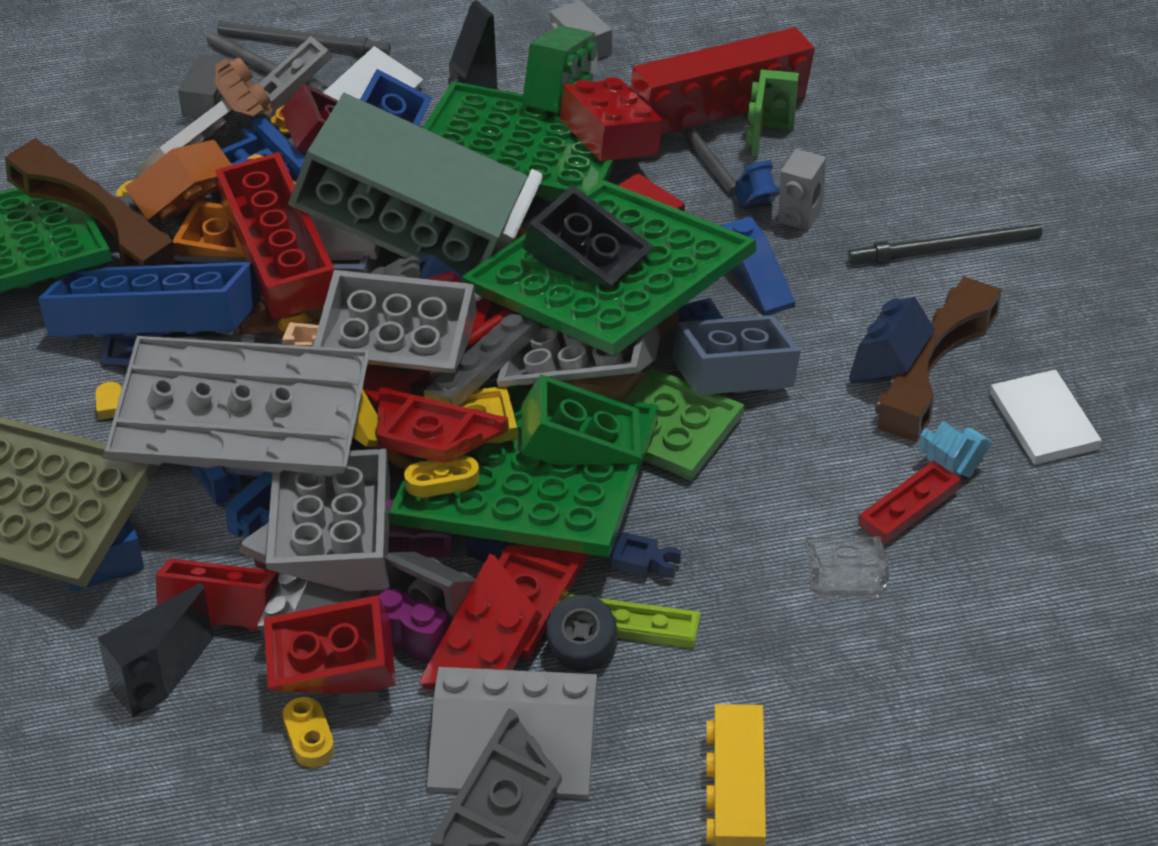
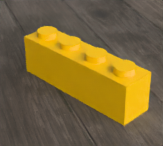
[706,704,766,846]

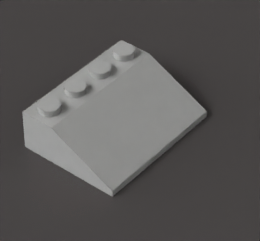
[313,270,477,373]
[497,322,660,387]
[266,449,390,591]
[427,667,598,800]

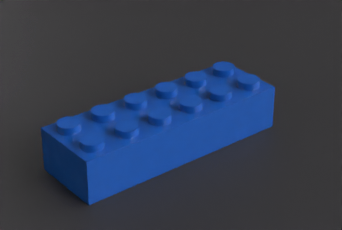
[38,262,261,338]

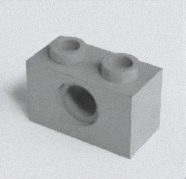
[778,149,826,231]

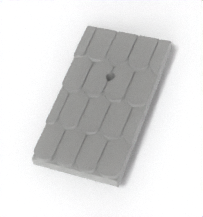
[102,336,370,476]

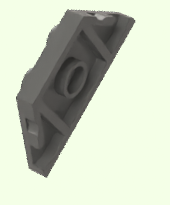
[430,708,562,846]

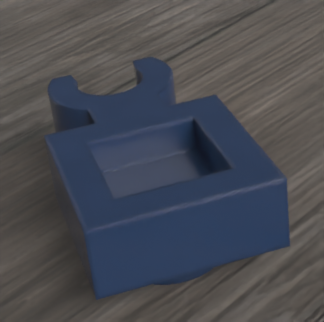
[611,532,681,578]

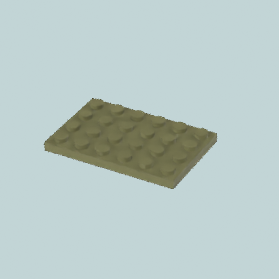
[0,417,160,588]

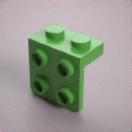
[746,70,799,157]

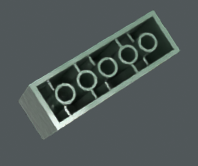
[288,92,527,276]

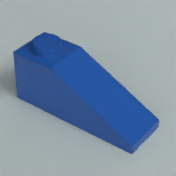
[721,216,795,316]

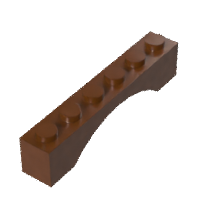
[5,138,174,267]
[875,276,1002,442]

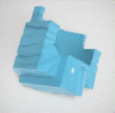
[919,421,992,478]

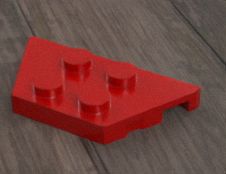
[377,387,509,463]
[499,545,590,661]
[419,554,542,690]

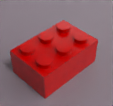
[560,77,663,161]

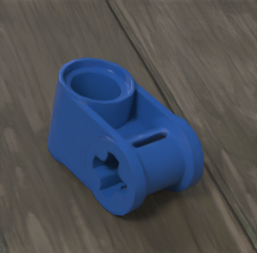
[735,161,780,208]

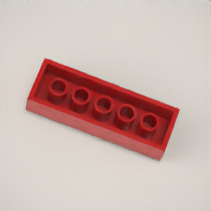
[630,27,815,135]
[215,152,335,320]

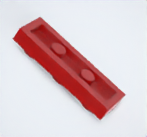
[858,460,961,545]

